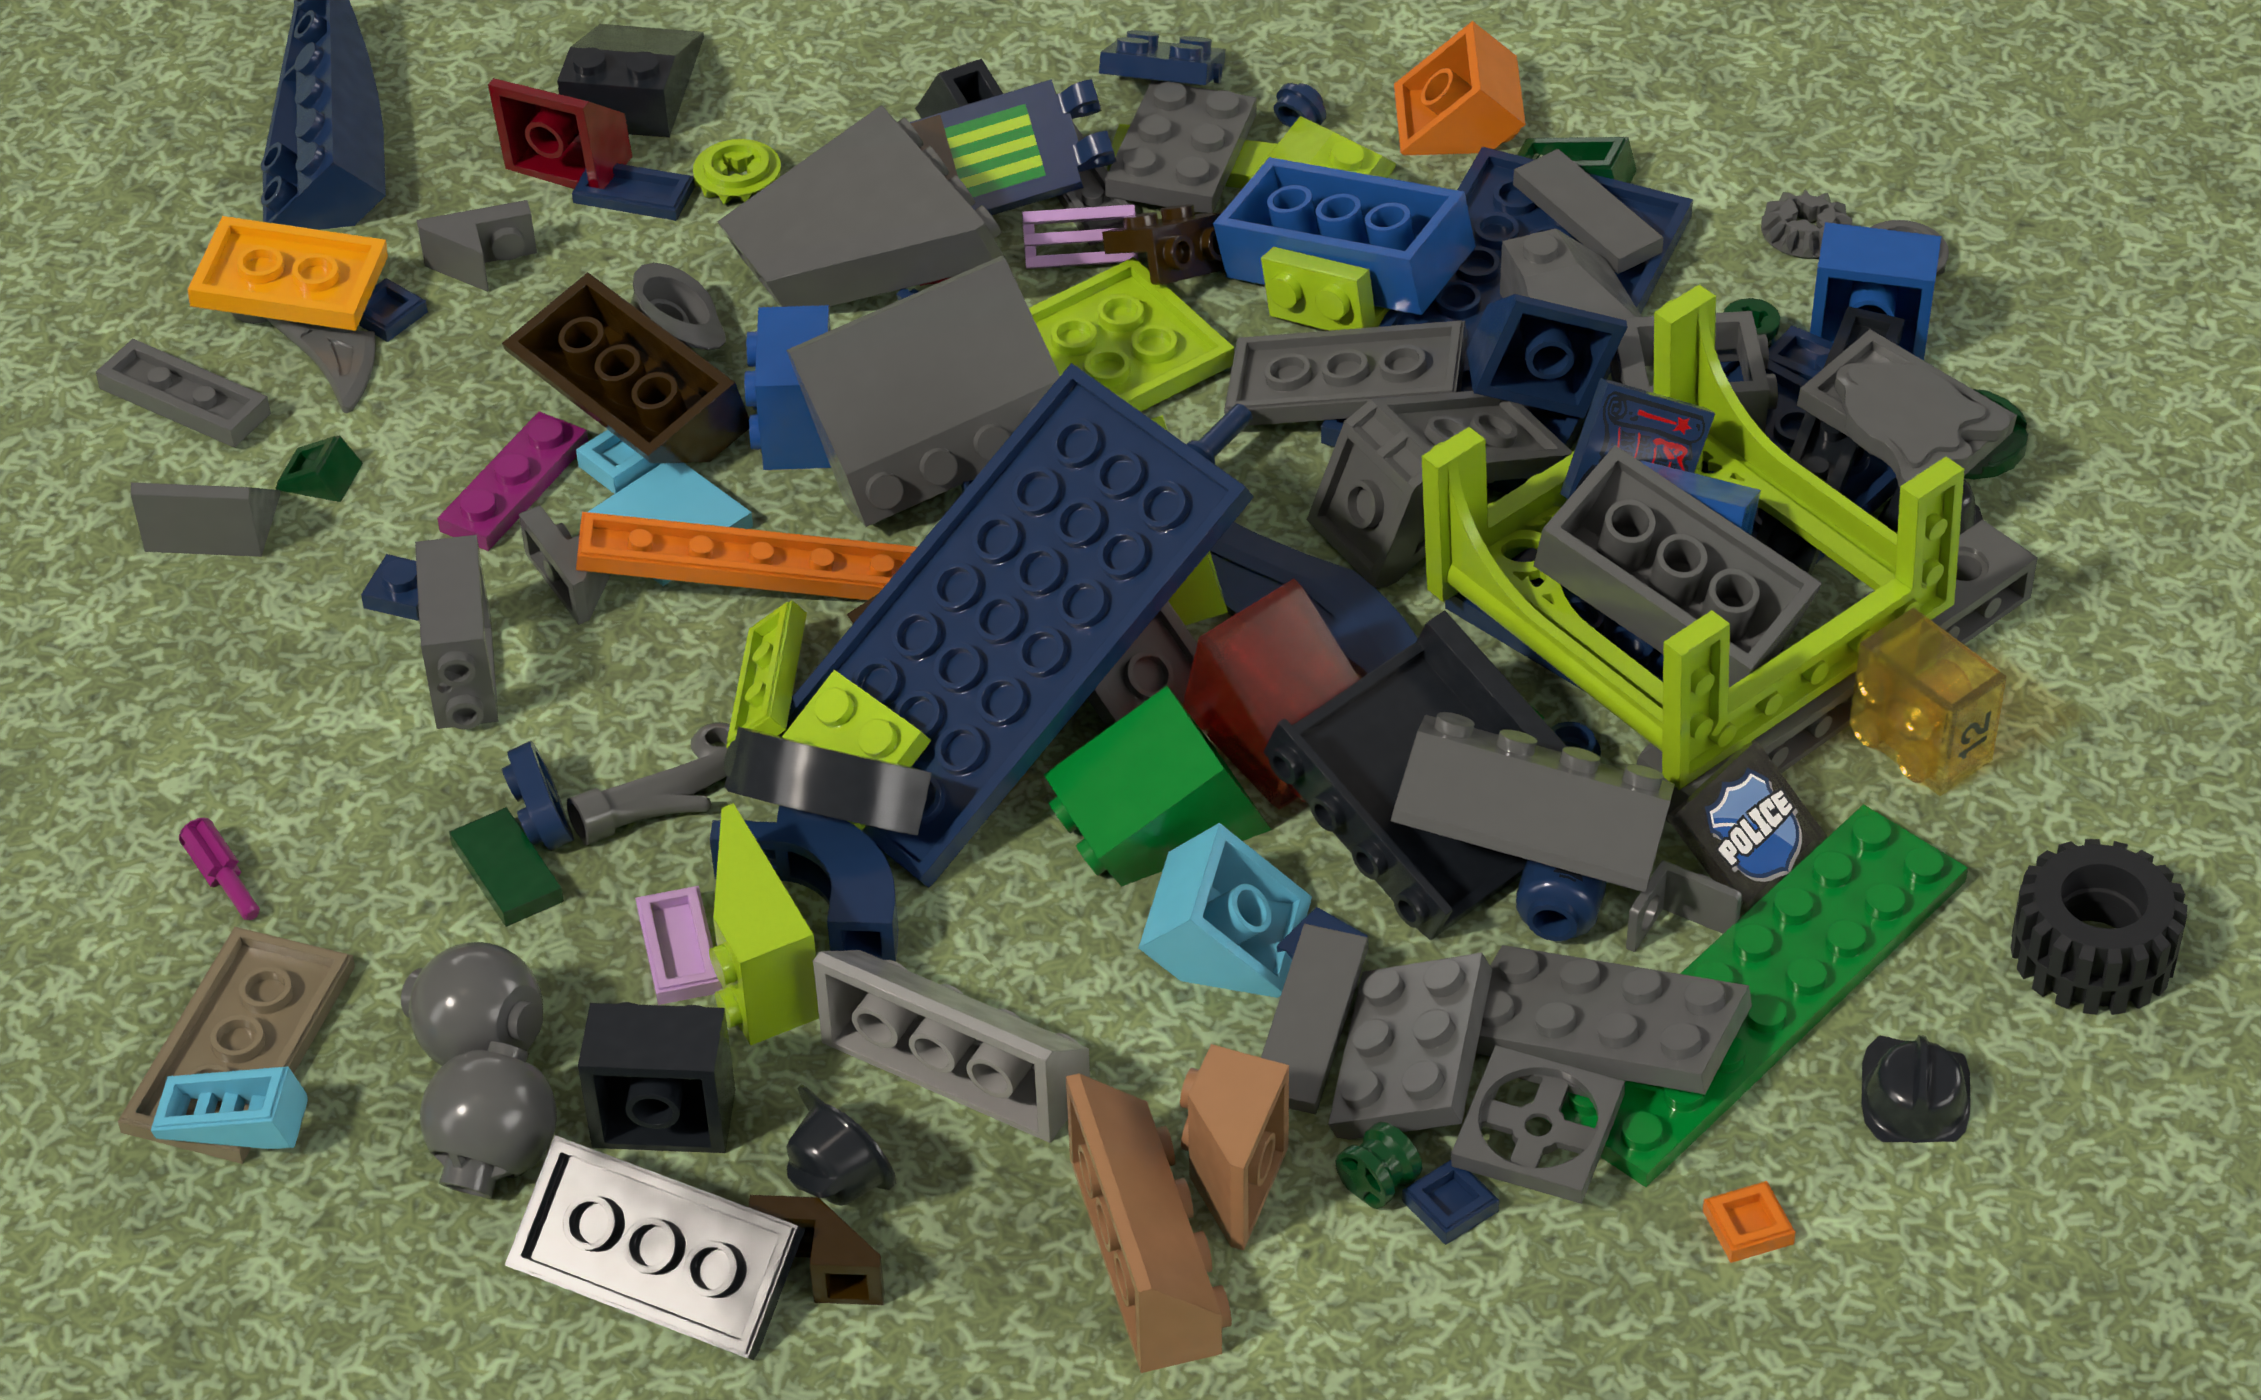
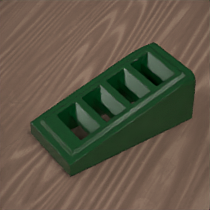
[1517,137,1636,183]

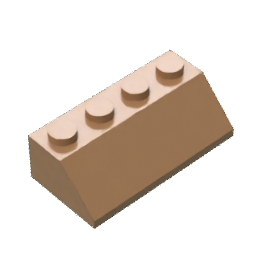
[1066,1073,1232,1373]

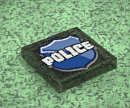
[1666,740,1827,917]

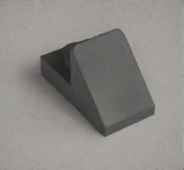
[417,200,537,292]
[519,505,611,625]

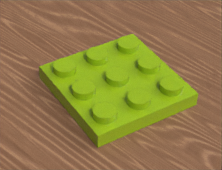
[1029,257,1235,412]

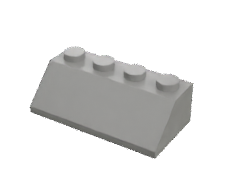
[813,950,1090,1143]

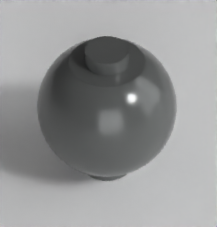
[401,942,543,1066]
[420,1041,557,1199]

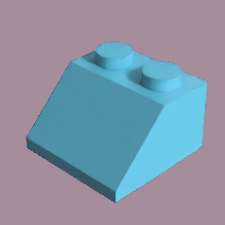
[1138,823,1312,998]

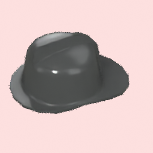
[630,262,726,350]

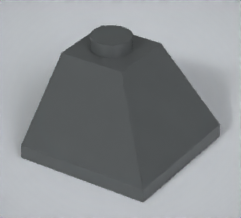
[1500,229,1642,318]

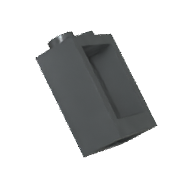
[1609,311,1778,433]
[415,535,499,729]

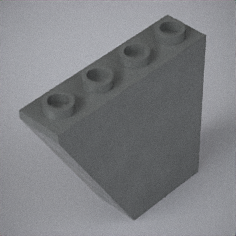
[717,105,1006,307]

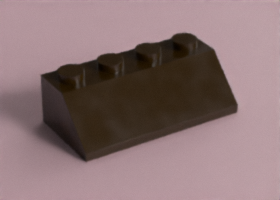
[502,272,749,463]

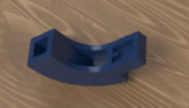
[710,805,899,962]

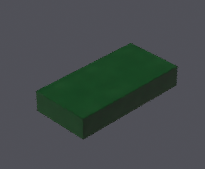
[449,807,564,927]

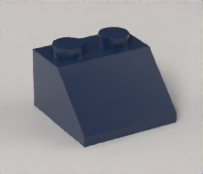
[1467,294,1628,419]

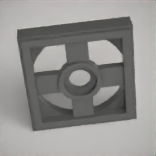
[1451,1045,1625,1204]

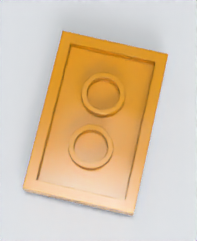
[187,216,388,331]

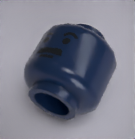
[1516,860,1607,941]

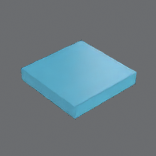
[588,463,753,586]

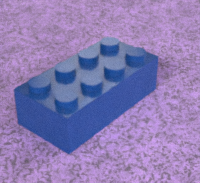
[1213,157,1476,315]

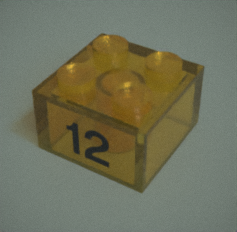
[1849,607,2007,796]

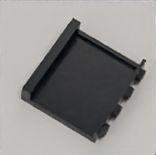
[1263,610,1567,940]

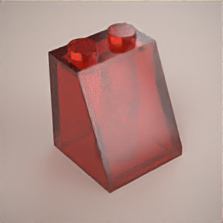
[1183,579,1360,810]

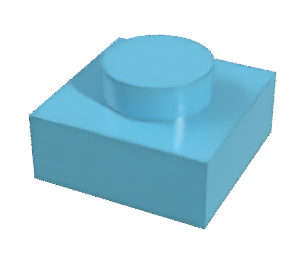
[576,430,661,494]

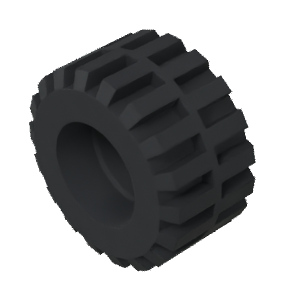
[2010,839,2188,1015]

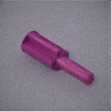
[179,818,260,920]

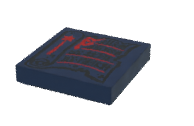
[1560,378,1715,499]

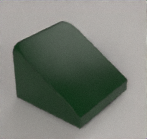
[275,435,363,502]

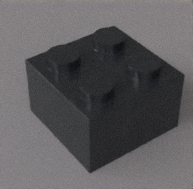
[578,1002,736,1153]

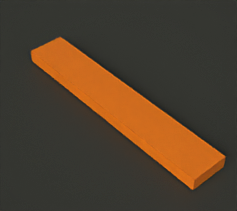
[576,512,917,600]

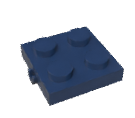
[1099,30,1226,85]

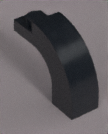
[724,726,932,836]

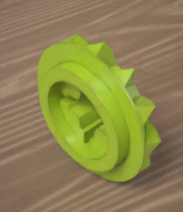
[693,139,781,205]

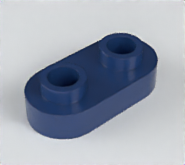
[502,740,574,851]

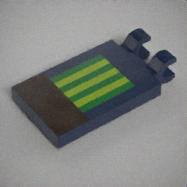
[910,79,1117,216]

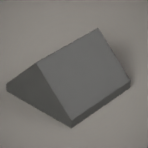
[131,482,280,557]

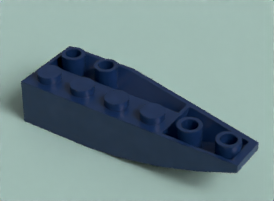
[261,0,386,230]

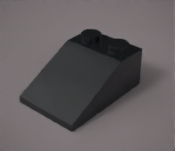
[557,24,704,138]

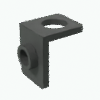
[1626,860,1742,952]

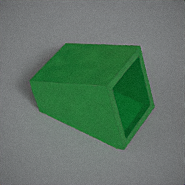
[1043,686,1272,887]

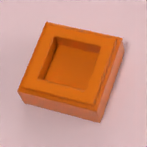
[1703,1181,1796,1263]

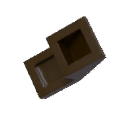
[748,1195,885,1305]

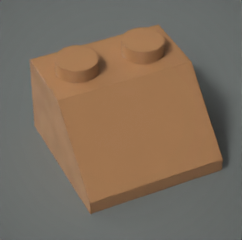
[1180,1044,1289,1250]

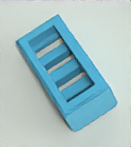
[151,1066,308,1149]

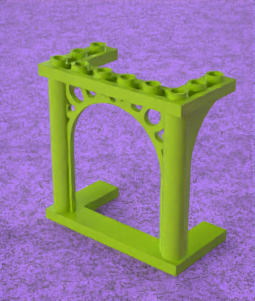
[1421,284,1965,790]

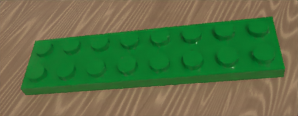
[1542,804,1968,1188]

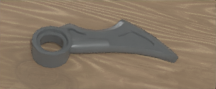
[232,313,376,413]

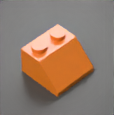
[1394,21,1526,155]

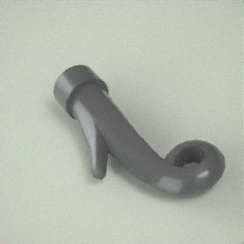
[567,722,730,845]

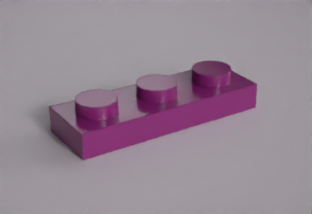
[437,411,589,551]

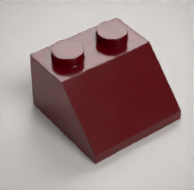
[488,78,633,189]

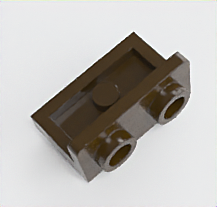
[1102,204,1225,285]

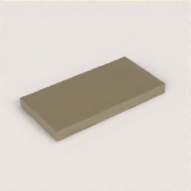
[118,927,355,1164]

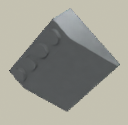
[786,256,1060,527]

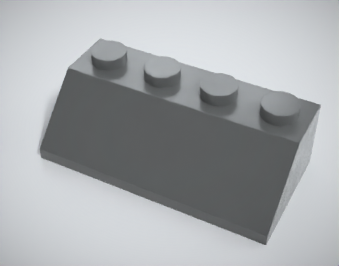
[1534,445,1822,687]
[1391,712,1675,892]

